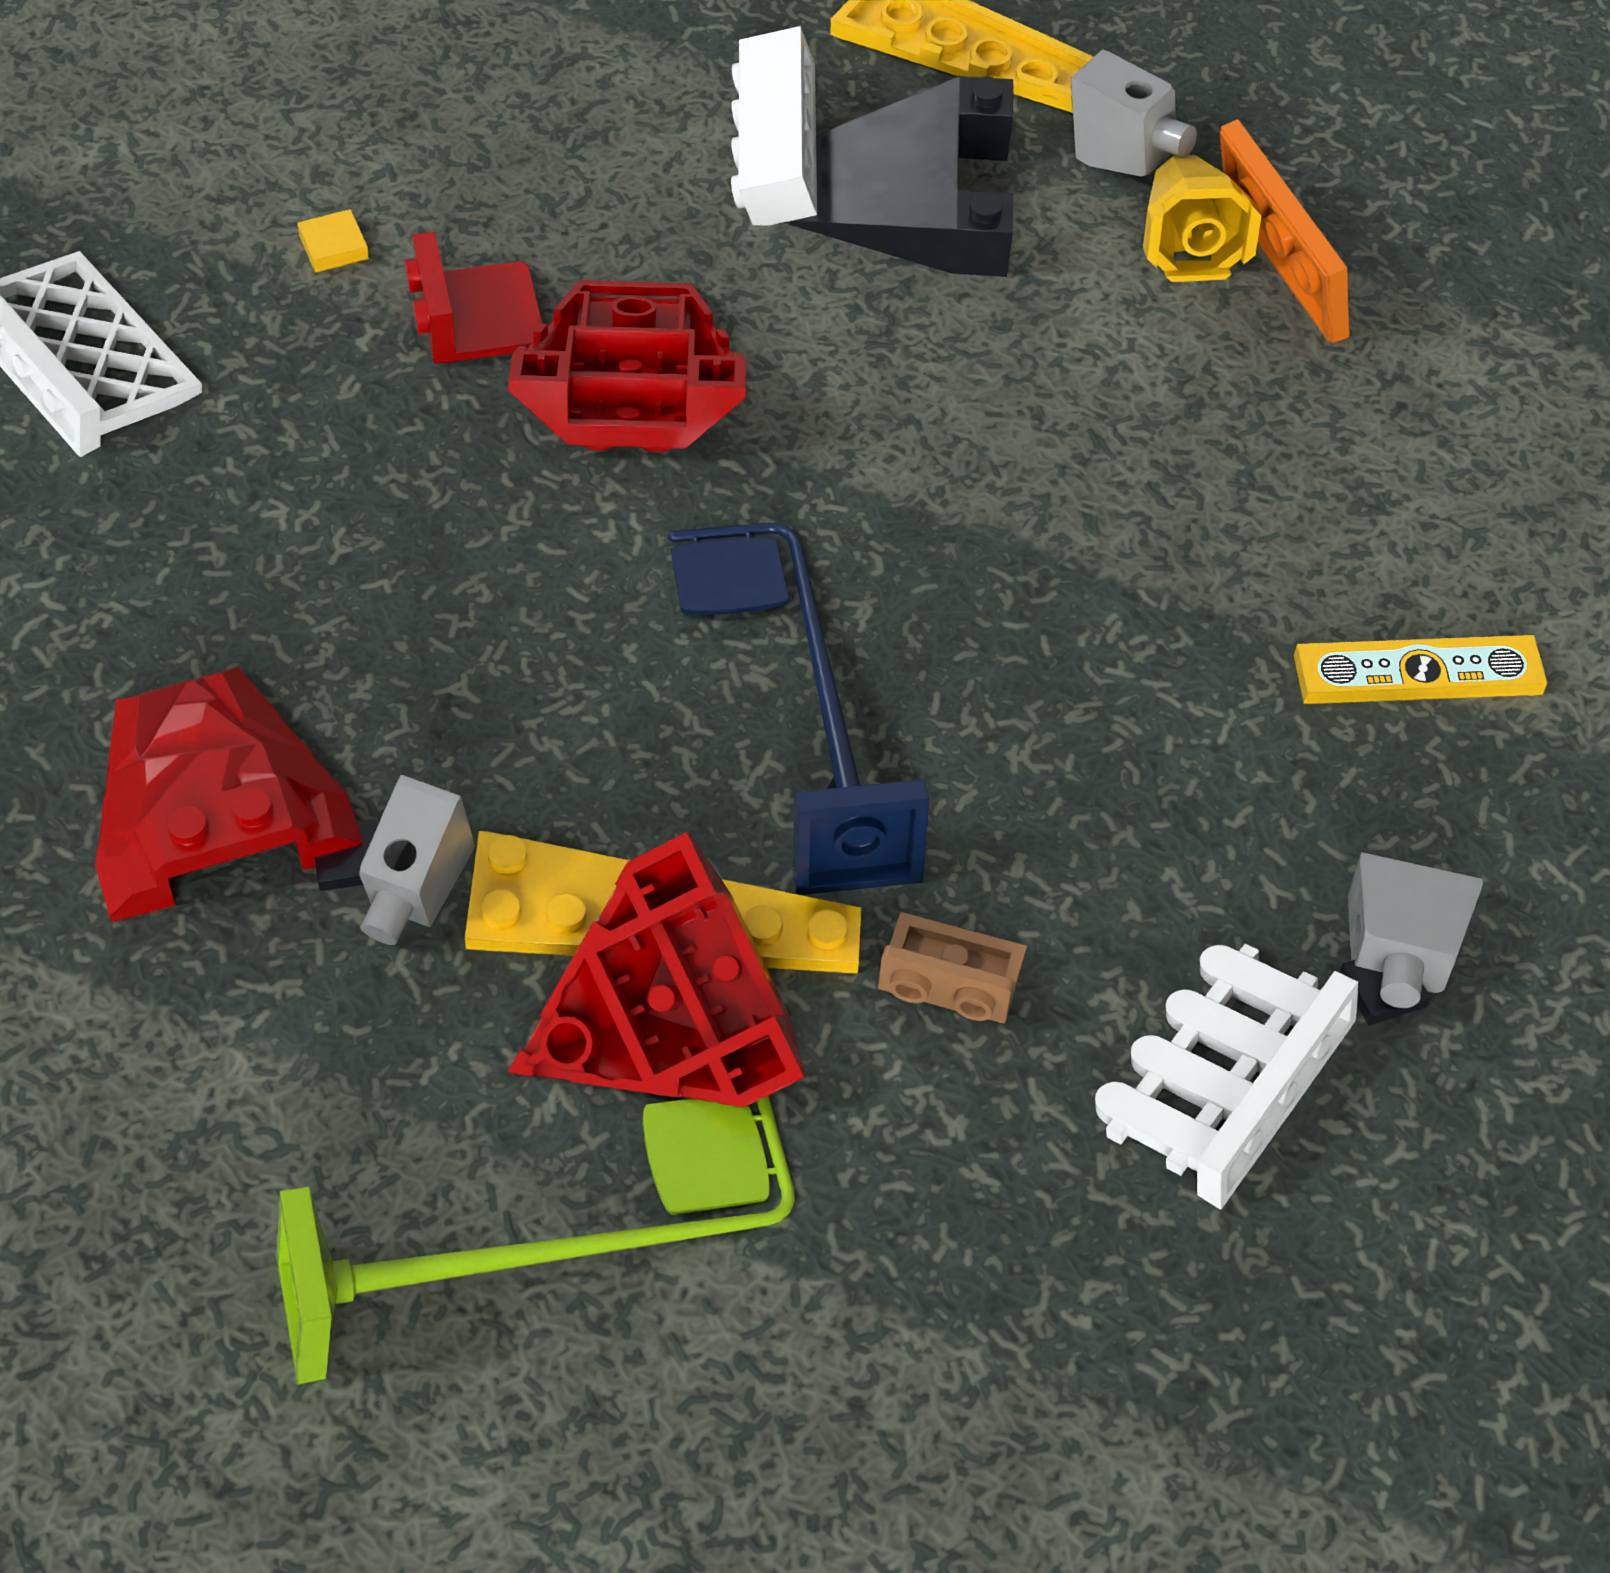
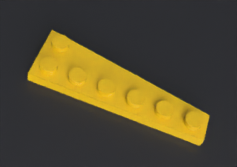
[830,0,1094,113]
[465,831,861,973]

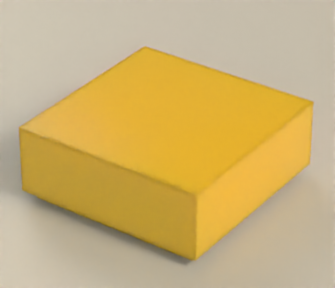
[297,209,369,273]

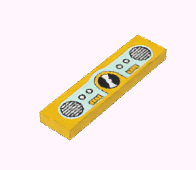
[1294,635,1547,704]

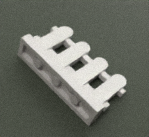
[1095,944,1358,1210]

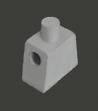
[1071,49,1197,177]
[359,775,476,945]
[1348,852,1483,1008]

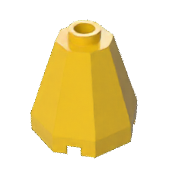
[1143,155,1262,282]

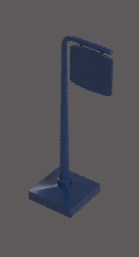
[668,523,929,895]

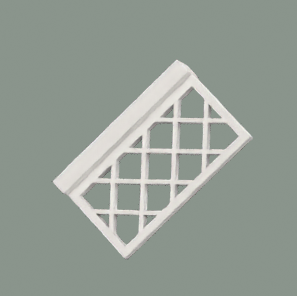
[0,251,202,457]

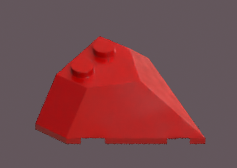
[507,832,806,1107]

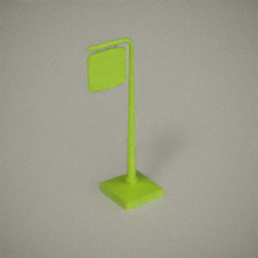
[276,1096,795,1385]

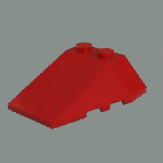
[508,280,746,453]

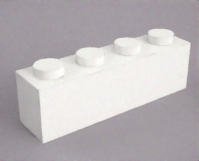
[731,26,817,226]

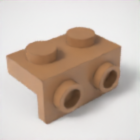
[878,912,1027,1024]

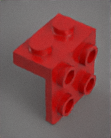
[404,232,542,364]

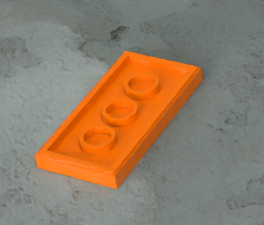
[1220,119,1349,343]

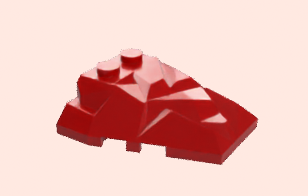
[95,667,364,923]

